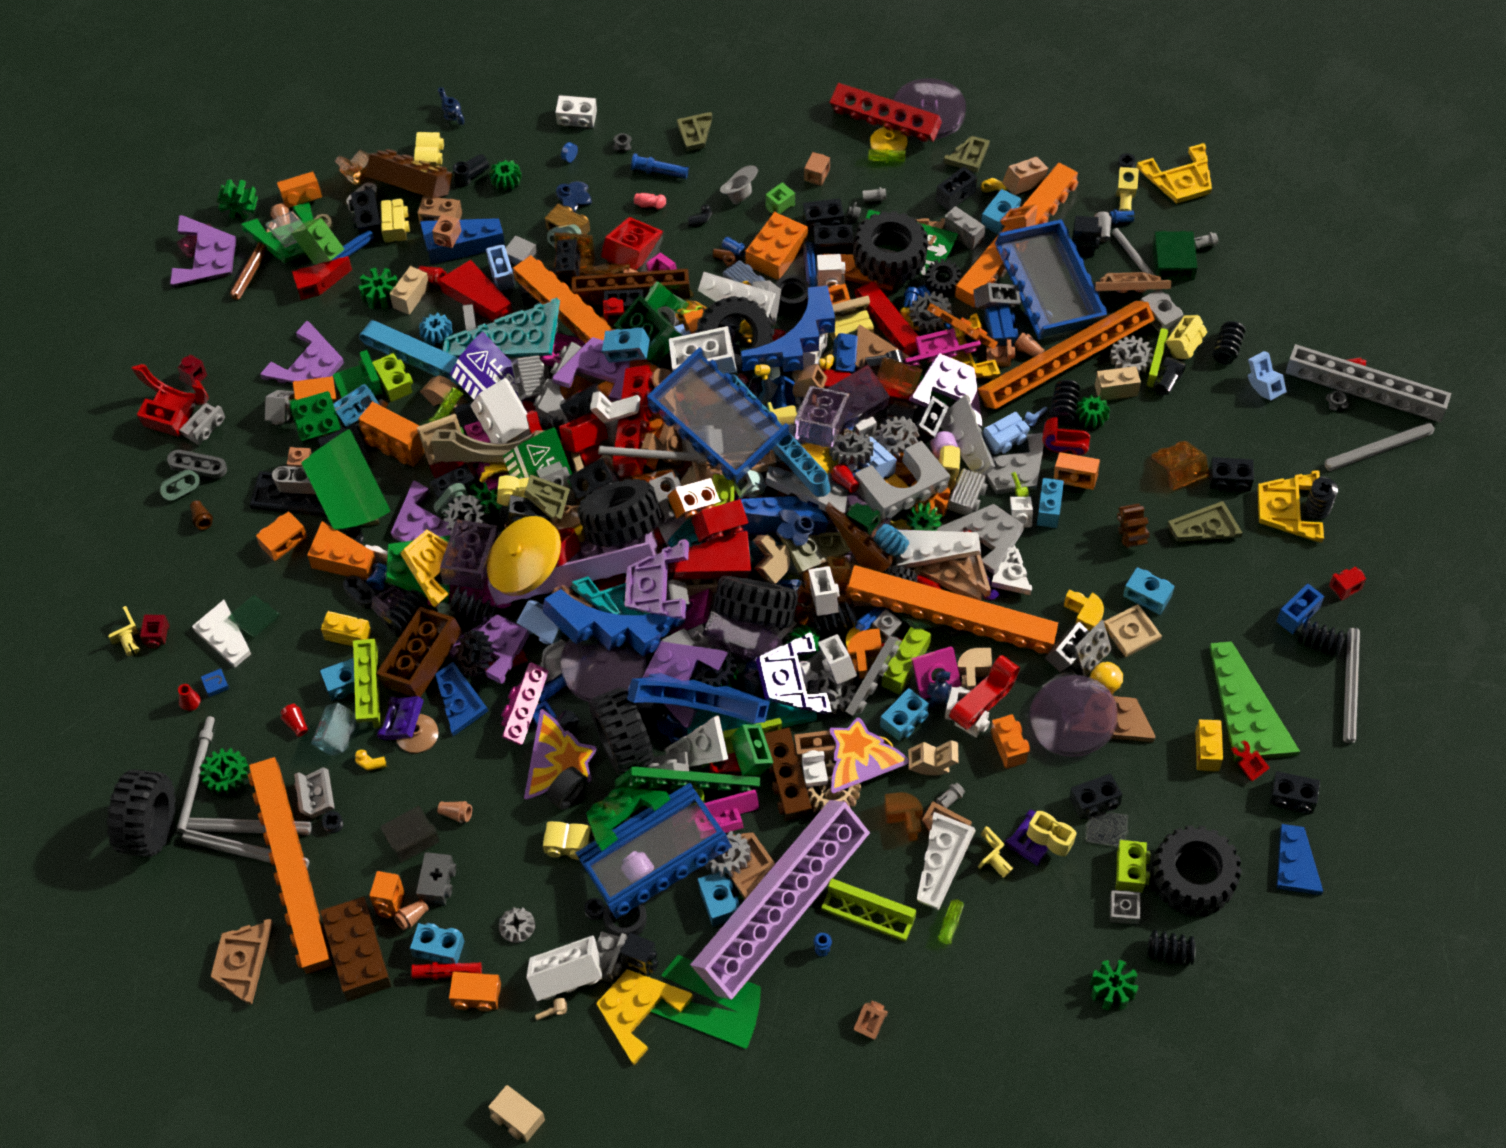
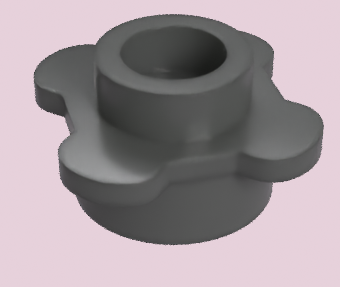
[613,133,632,151]
[846,202,861,224]
[1326,391,1349,411]

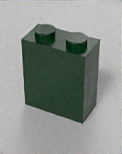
[1153,231,1197,280]

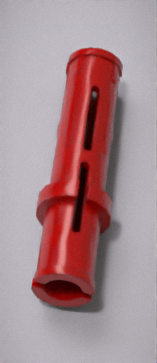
[412,962,482,980]

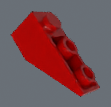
[292,256,352,300]

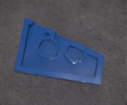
[436,662,489,736]
[1276,824,1323,895]

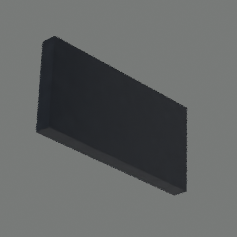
[250,471,327,517]

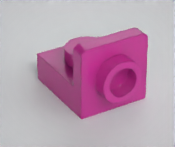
[646,253,677,271]

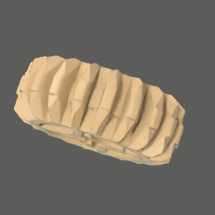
[803,758,861,812]

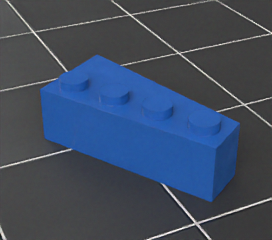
[420,218,505,264]
[738,496,829,536]

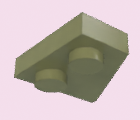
[677,112,712,151]
[944,136,990,173]
[524,475,570,524]

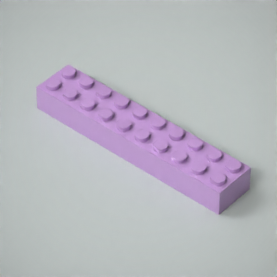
[690,800,870,1000]

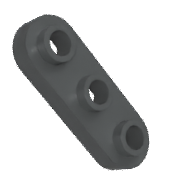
[167,450,227,479]

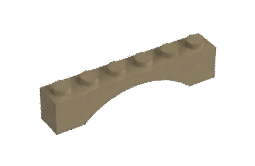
[431,429,544,463]

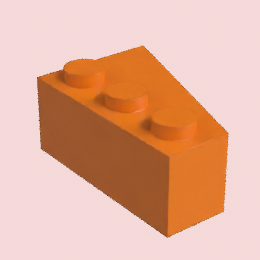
[307,521,376,581]

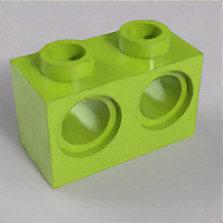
[372,353,413,402]
[1116,840,1150,893]

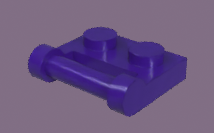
[377,696,424,740]
[1004,810,1049,866]

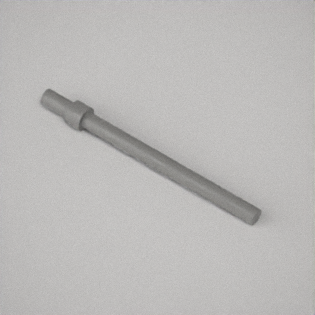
[598,446,723,464]
[176,716,215,833]

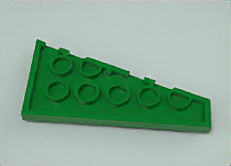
[615,767,760,793]

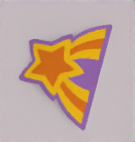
[524,709,597,799]
[829,718,909,793]

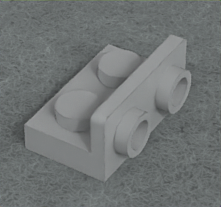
[646,751,689,771]
[596,931,627,983]

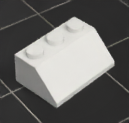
[669,326,737,384]
[470,378,530,444]
[527,936,602,1001]

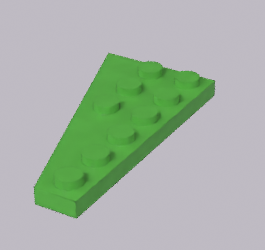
[1209,641,1300,761]

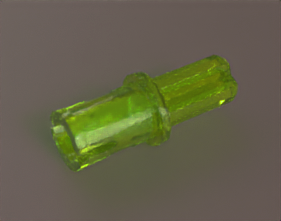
[868,148,905,163]
[937,899,964,944]

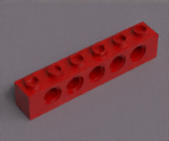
[830,83,942,142]
[612,365,654,478]

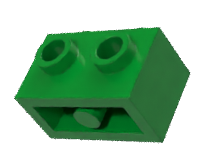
[730,724,773,776]

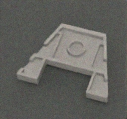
[986,433,1044,494]
[937,504,1024,575]

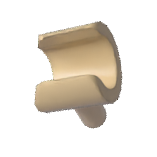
[535,998,567,1020]

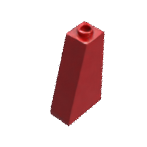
[439,260,512,322]
[668,531,751,580]

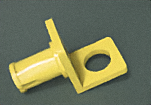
[1116,167,1139,211]
[768,402,798,425]
[108,606,140,656]
[978,826,1013,878]

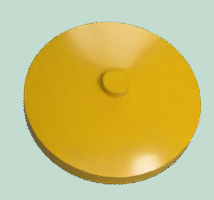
[487,516,561,596]

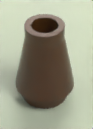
[190,501,213,530]

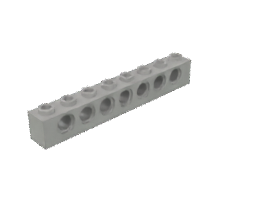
[1285,344,1452,422]

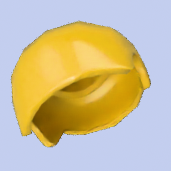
[1089,662,1123,696]

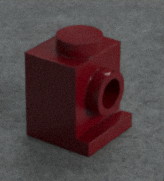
[177,354,207,387]
[140,615,170,649]

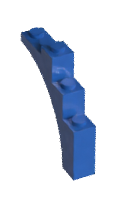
[741,286,835,372]
[543,589,687,657]
[627,673,770,723]

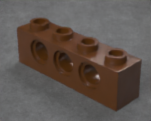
[764,728,812,821]

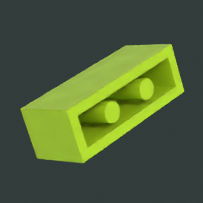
[881,625,931,695]

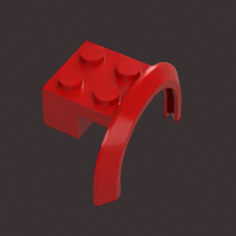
[131,364,208,437]
[526,390,608,454]

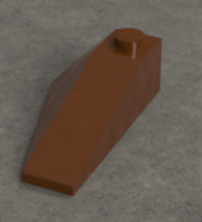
[825,502,893,573]

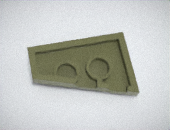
[1167,501,1243,542]
[780,532,852,574]

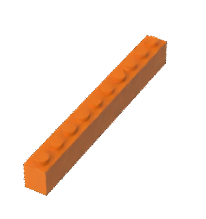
[955,163,1078,308]
[513,255,659,372]
[977,301,1155,409]
[845,565,1058,654]
[248,757,333,974]

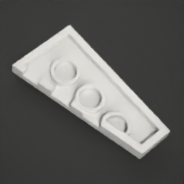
[698,272,776,317]
[897,530,981,569]
[917,812,975,910]

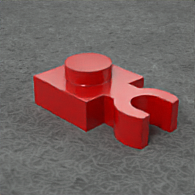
[1231,740,1269,781]

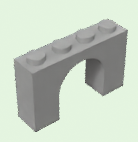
[533,342,606,423]
[854,441,950,520]

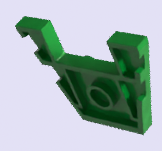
[241,202,313,263]
[386,535,452,603]
[586,787,671,851]

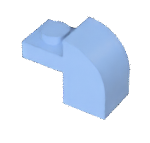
[1248,351,1286,400]

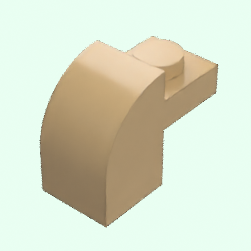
[753,535,790,584]
[957,648,992,690]
[909,740,958,775]

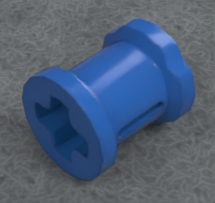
[366,563,386,590]

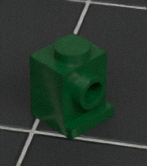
[847,502,881,536]

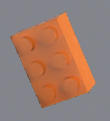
[745,212,808,280]
[358,402,425,467]

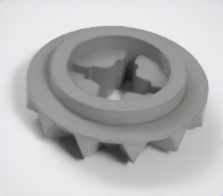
[499,907,535,943]

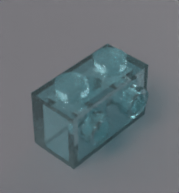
[311,702,356,756]

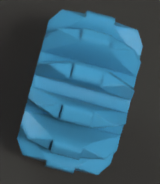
[419,312,453,346]
[873,523,910,558]

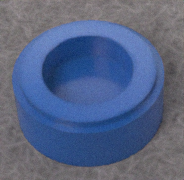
[561,142,578,162]

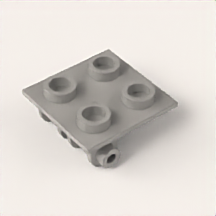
[1072,620,1112,677]

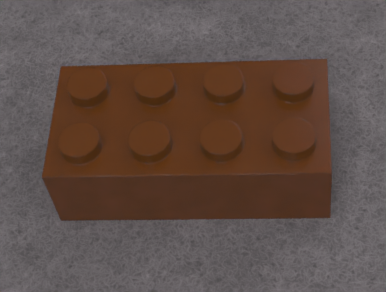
[365,149,453,198]
[376,607,462,697]
[320,897,392,1002]

